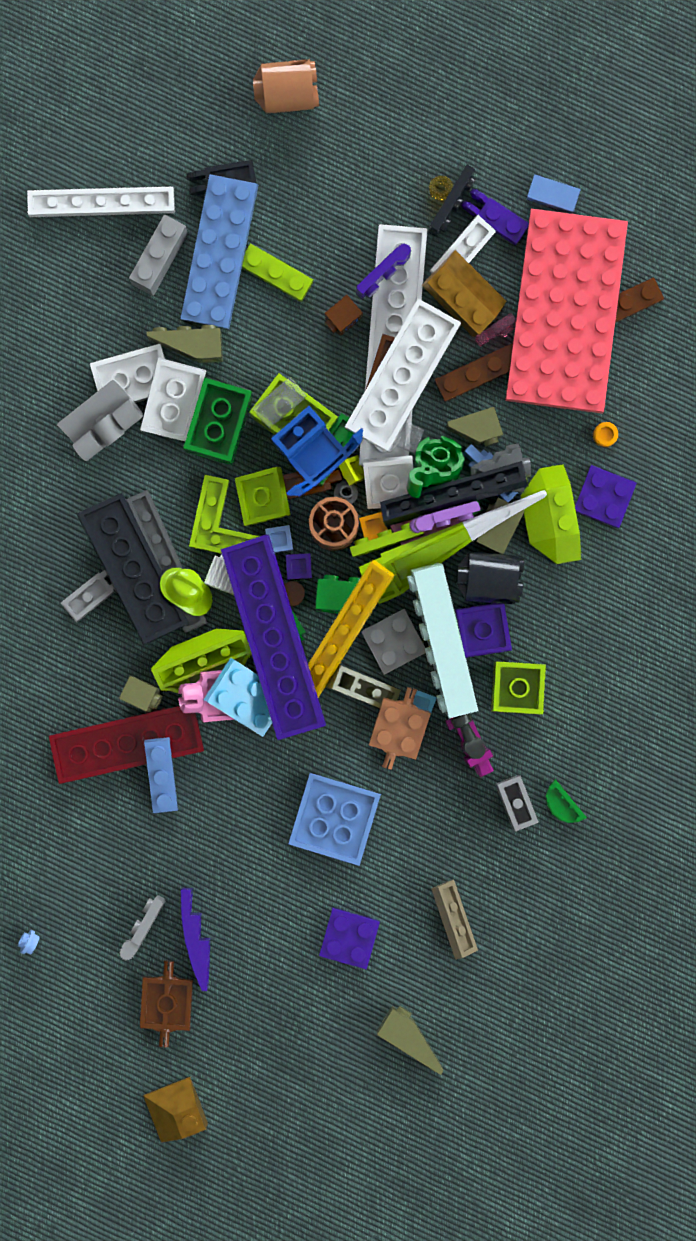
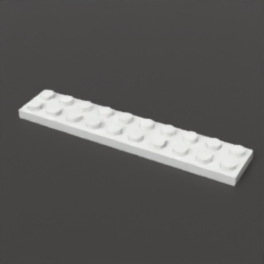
[359,224,427,466]

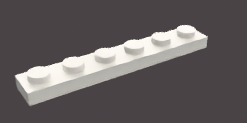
[28,187,175,217]

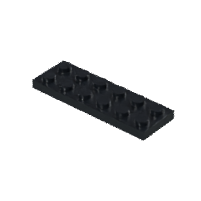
[77,493,188,646]

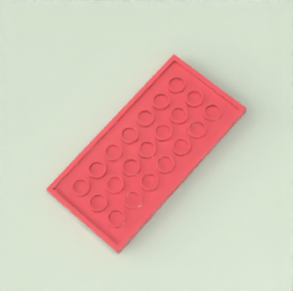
[505,209,628,414]

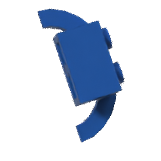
[271,406,363,496]

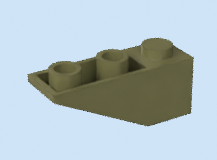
[146,325,223,363]

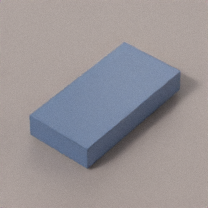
[527,174,581,214]

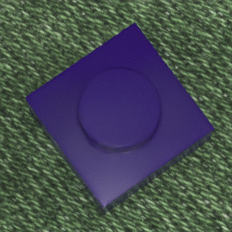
[286,553,312,580]

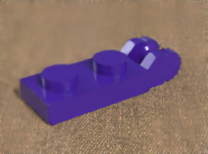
[461,188,529,246]
[356,243,412,300]

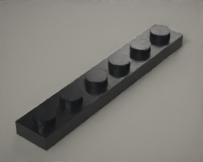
[380,461,528,527]

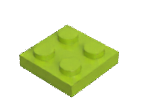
[235,467,291,526]

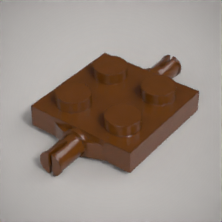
[140,960,193,1047]

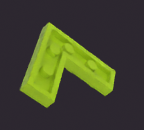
[189,475,260,554]

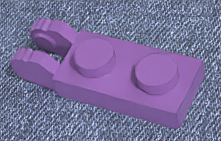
[409,501,480,533]

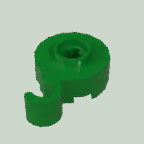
[406,436,464,498]

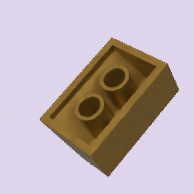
[422,250,507,337]

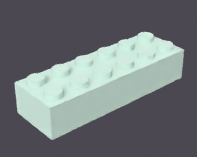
[407,563,478,718]

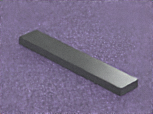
[125,490,208,633]

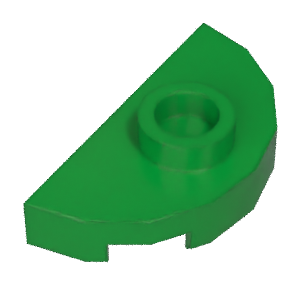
[546,779,587,823]

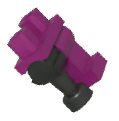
[444,713,494,777]

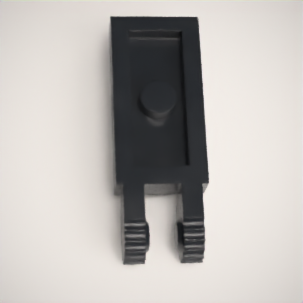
[186,160,257,196]

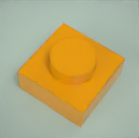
[359,512,387,541]

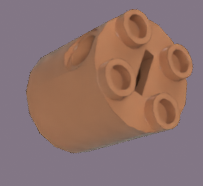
[253,59,319,114]
[309,497,359,552]

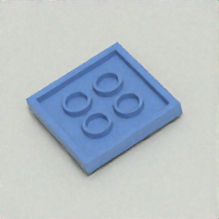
[289,773,381,866]

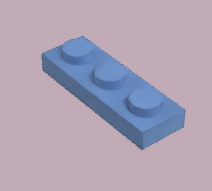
[144,737,178,813]

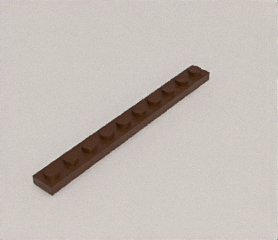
[434,277,664,403]

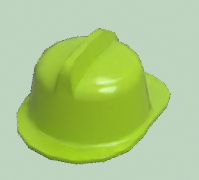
[160,568,213,616]

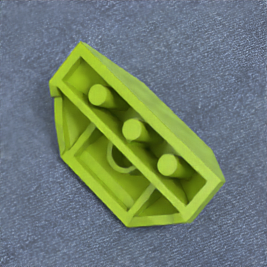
[520,464,581,564]
[151,629,252,693]

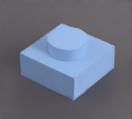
[265,525,293,553]

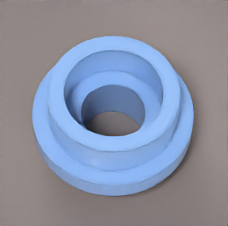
[18,930,39,955]

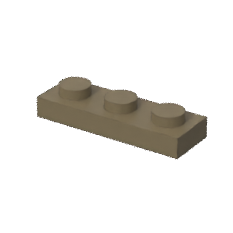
[431,880,478,960]

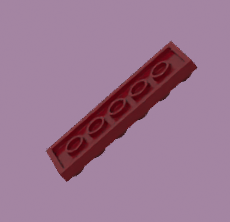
[49,706,204,784]

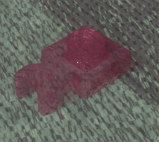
[475,313,516,347]

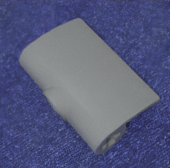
[57,380,143,461]

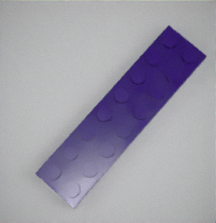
[221,534,326,740]

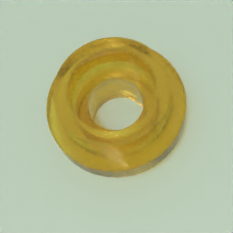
[429,176,453,200]

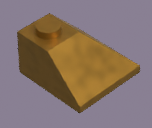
[144,1077,208,1143]

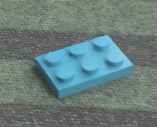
[204,658,272,737]

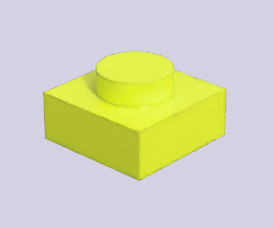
[339,455,365,486]

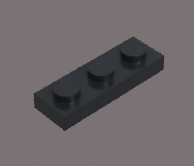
[429,164,476,237]

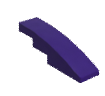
[181,887,211,991]

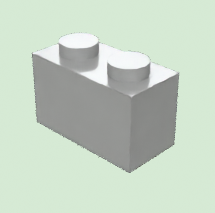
[495,775,539,832]

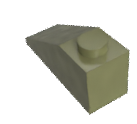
[326,665,401,708]
[377,1006,443,1075]

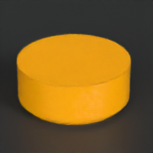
[593,422,618,447]

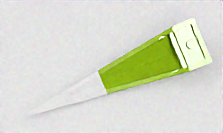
[359,491,547,604]

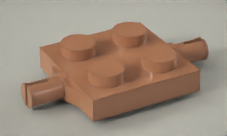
[369,687,431,769]

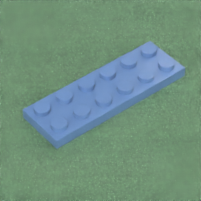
[181,175,258,329]

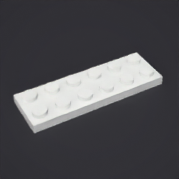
[345,299,461,452]

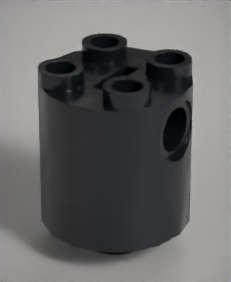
[456,552,524,605]

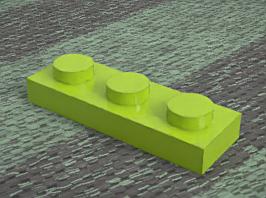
[242,243,313,302]
[350,523,424,558]

